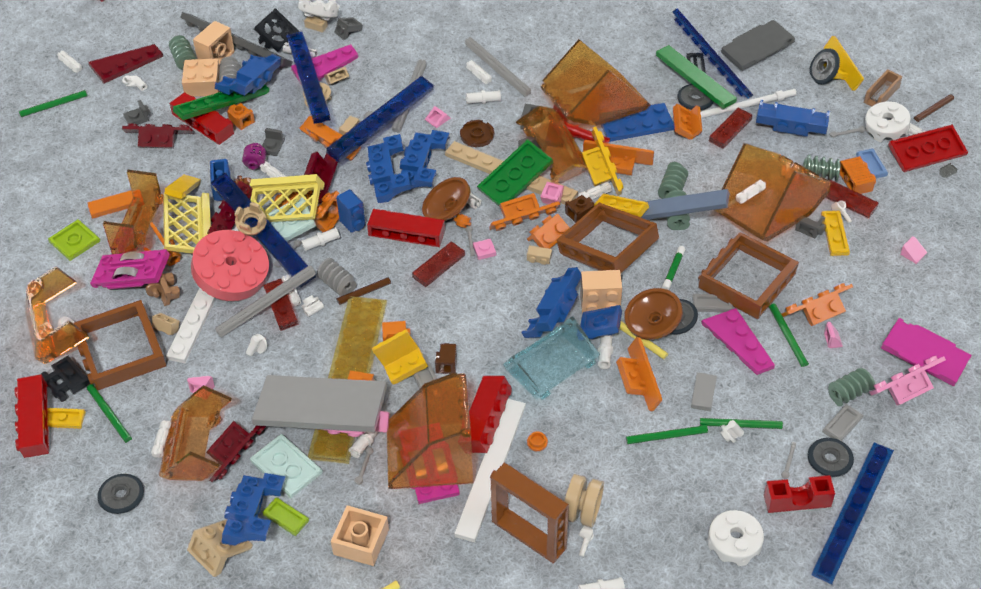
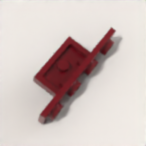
[122,123,194,148]
[304,148,342,204]
[207,181,253,234]
[206,421,266,483]

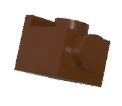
[565,195,594,223]
[435,343,457,374]

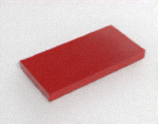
[888,124,968,172]

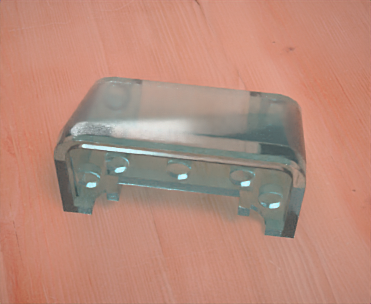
[503,316,600,400]

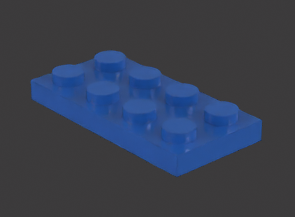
[598,103,675,142]

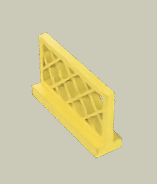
[247,174,324,224]
[163,193,211,254]

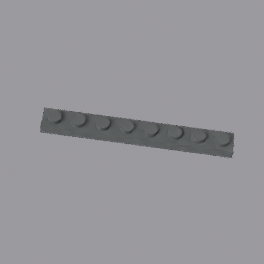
[180,12,293,68]

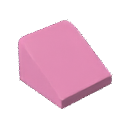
[424,106,451,128]
[540,182,564,204]
[900,236,927,264]
[824,322,843,348]
[187,376,215,398]

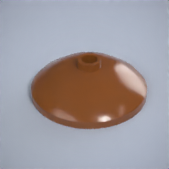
[422,177,470,221]
[624,288,683,340]

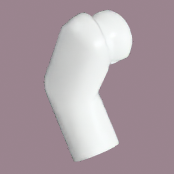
[122,75,148,91]

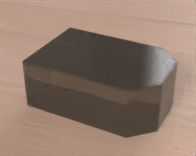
[939,163,958,178]

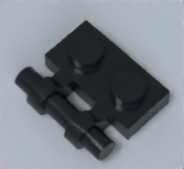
[41,355,90,402]

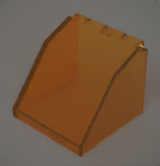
[540,39,651,126]
[714,143,831,242]
[387,372,473,489]

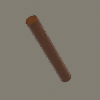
[914,94,954,122]
[336,277,391,305]

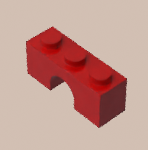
[764,475,835,513]

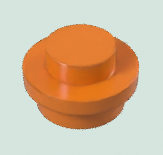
[453,213,471,228]
[527,431,548,451]

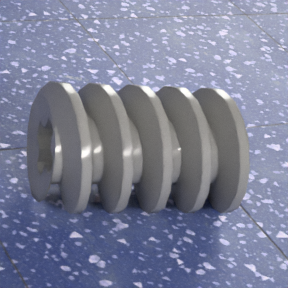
[219,56,241,83]
[317,258,356,296]

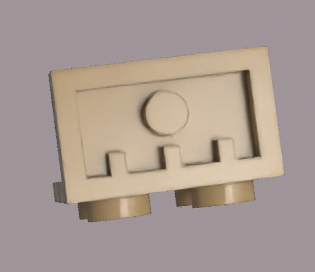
[187,520,253,577]

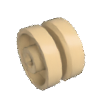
[564,474,604,527]

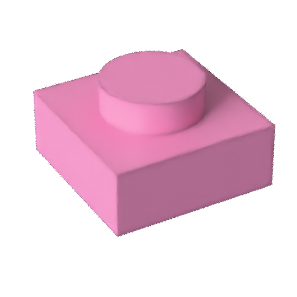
[473,239,496,260]

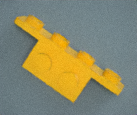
[823,36,864,91]
[581,126,624,196]

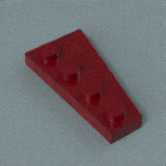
[88,44,163,84]

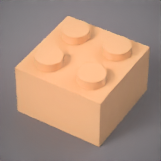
[193,21,235,65]
[182,58,220,97]
[580,270,622,313]
[331,505,389,566]

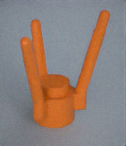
[144,222,182,266]

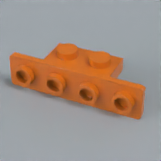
[300,116,361,161]
[583,140,654,175]
[489,193,560,231]
[782,283,853,326]
[616,337,662,411]

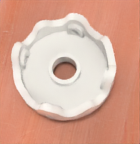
[298,0,340,20]
[865,102,911,142]
[708,510,764,566]

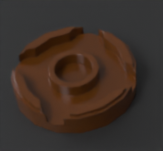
[460,120,495,148]

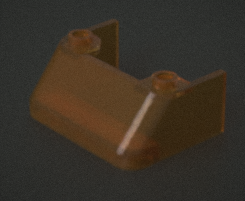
[516,106,587,183]
[103,169,163,254]
[25,266,89,364]
[159,385,232,481]

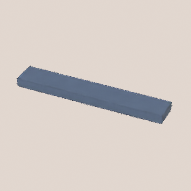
[641,189,730,220]

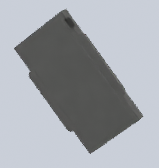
[721,19,795,71]

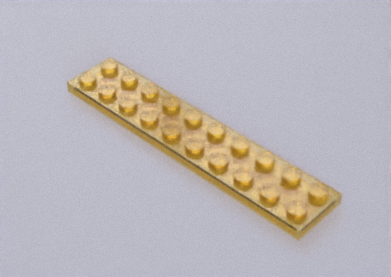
[308,296,387,464]

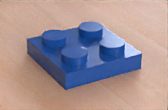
[579,305,622,340]

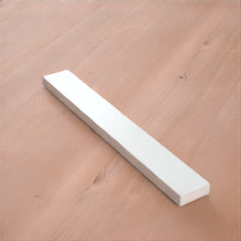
[454,399,526,542]

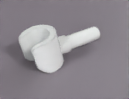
[831,201,852,223]
[579,525,594,557]

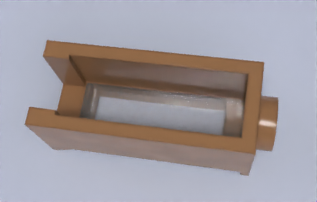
[864,69,903,107]

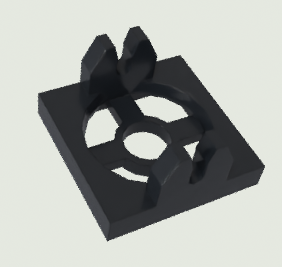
[254,8,299,52]

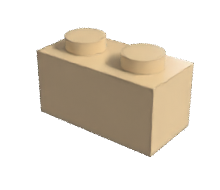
[304,16,328,33]
[324,67,349,85]
[339,116,360,139]
[527,245,552,265]
[152,313,180,335]

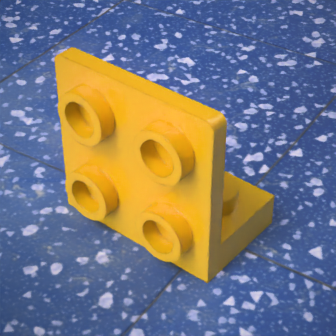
[372,330,428,385]

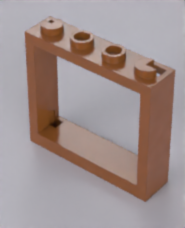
[557,202,659,273]
[698,232,799,319]
[72,300,166,390]
[490,462,569,564]

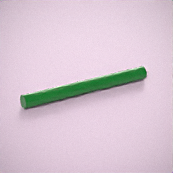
[19,90,87,117]
[769,303,809,367]
[87,384,132,443]
[700,418,783,429]
[626,425,708,445]

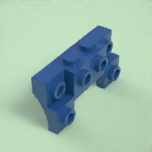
[215,54,281,96]
[756,100,830,136]
[400,130,449,190]
[366,134,411,203]
[522,267,581,338]
[222,473,285,546]

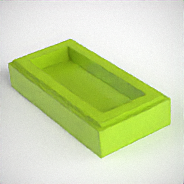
[262,497,309,536]

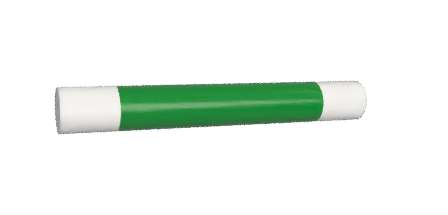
[662,246,685,290]

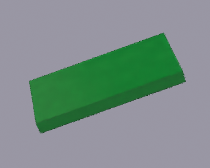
[477,139,553,207]

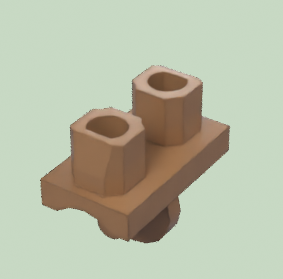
[145,272,180,306]

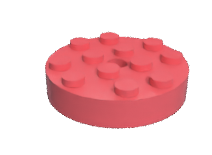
[191,230,269,301]

